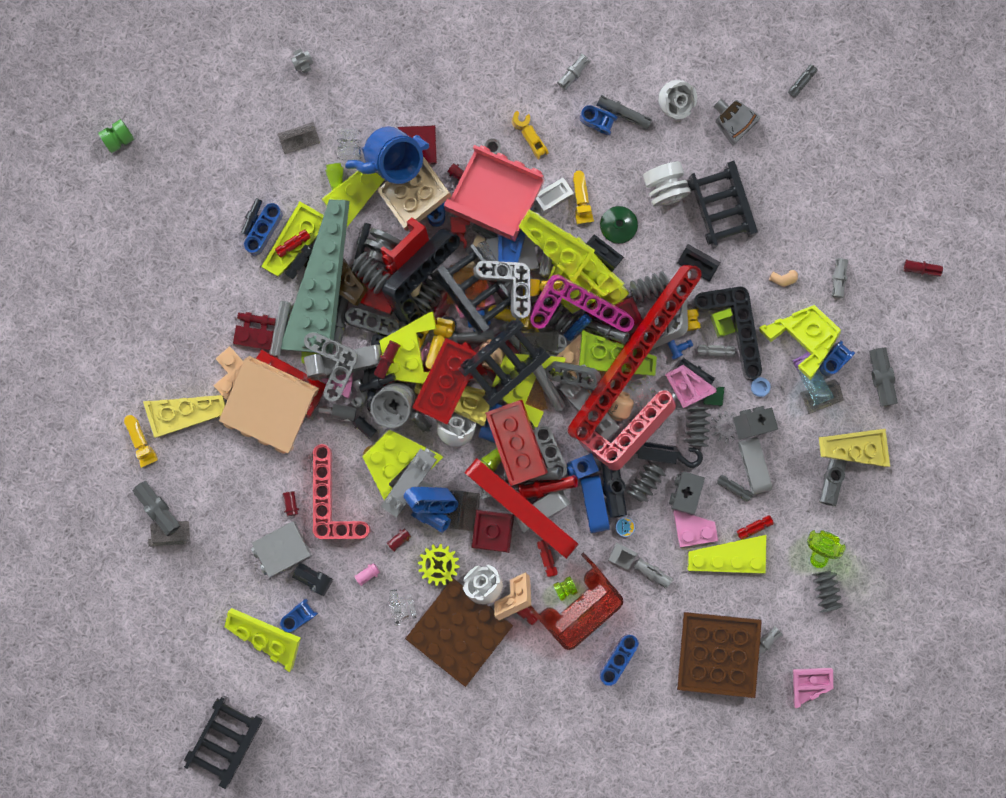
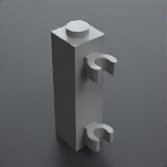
[559,376,620,440]
[381,448,437,517]

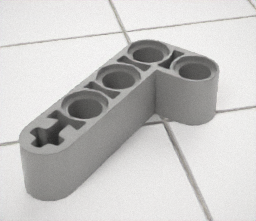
[304,345,382,380]

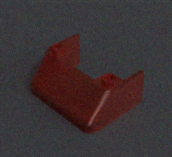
[528,552,623,650]

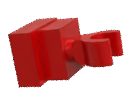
[451,217,470,249]

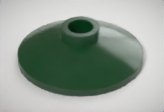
[600,206,638,244]

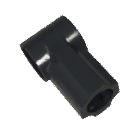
[292,563,334,596]

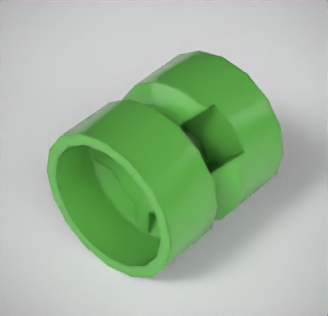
[98,119,135,154]

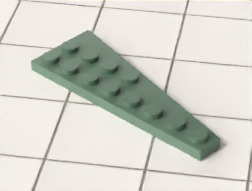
[281,199,350,354]

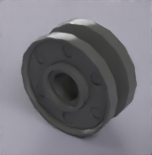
[364,228,402,253]

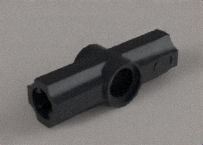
[601,458,627,518]

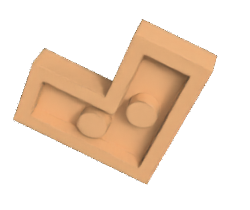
[214,346,243,400]
[494,572,531,620]

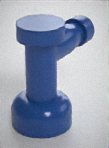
[660,335,693,360]

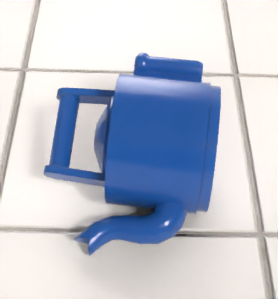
[345,126,429,184]

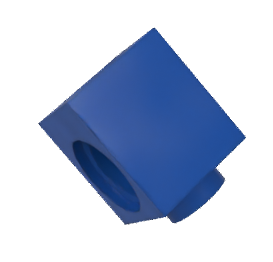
[566,453,599,480]

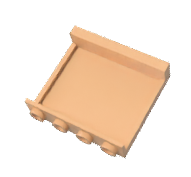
[219,356,319,454]

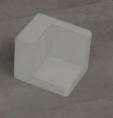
[608,543,638,570]

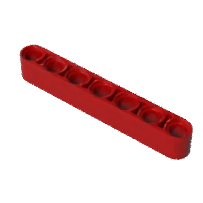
[464,458,579,559]

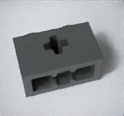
[733,406,778,440]
[669,471,705,515]

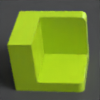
[710,308,735,338]

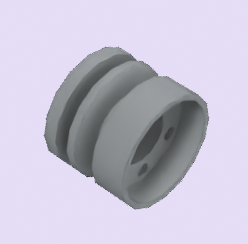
[371,381,417,428]

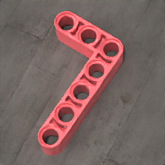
[577,390,676,470]
[313,444,371,539]

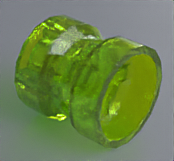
[553,576,578,601]

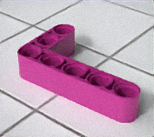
[529,275,634,332]

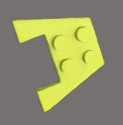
[548,233,625,314]
[759,305,841,380]
[380,312,437,384]
[492,354,566,427]
[362,429,443,501]

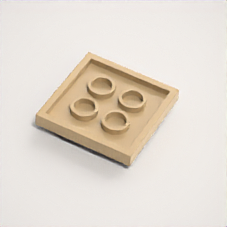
[377,157,452,231]

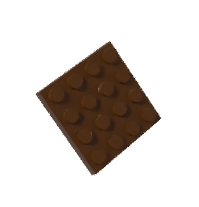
[405,578,513,687]
[677,612,762,698]

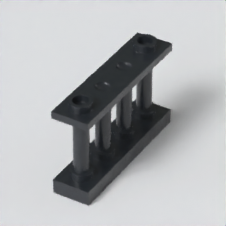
[688,160,758,249]
[433,244,517,335]
[458,319,550,408]
[184,696,265,789]

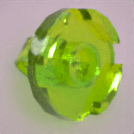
[807,530,846,568]

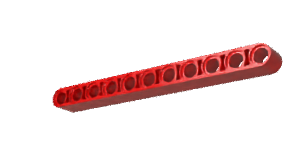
[568,265,701,441]

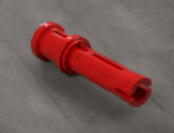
[519,475,578,500]

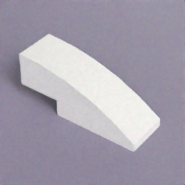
[532,178,573,216]

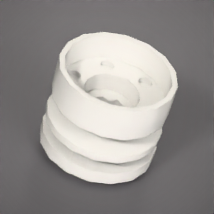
[643,161,691,207]

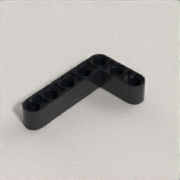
[382,229,460,325]
[692,286,762,381]

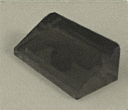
[278,122,320,154]
[800,379,844,414]

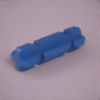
[564,313,592,341]

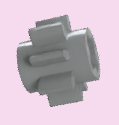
[291,48,314,74]

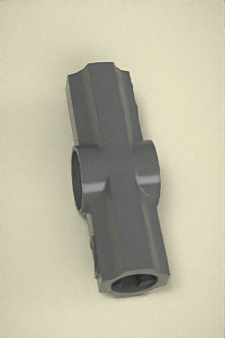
[869,347,898,407]
[819,458,847,506]
[132,481,181,536]

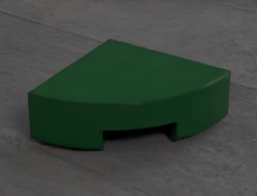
[703,387,725,406]

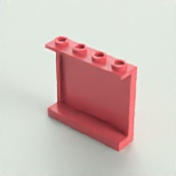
[444,145,545,242]

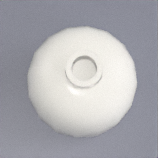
[658,80,697,119]
[437,412,476,447]
[463,565,503,604]

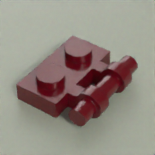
[233,312,276,351]

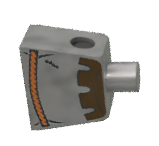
[714,99,761,146]

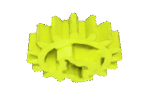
[418,544,460,586]

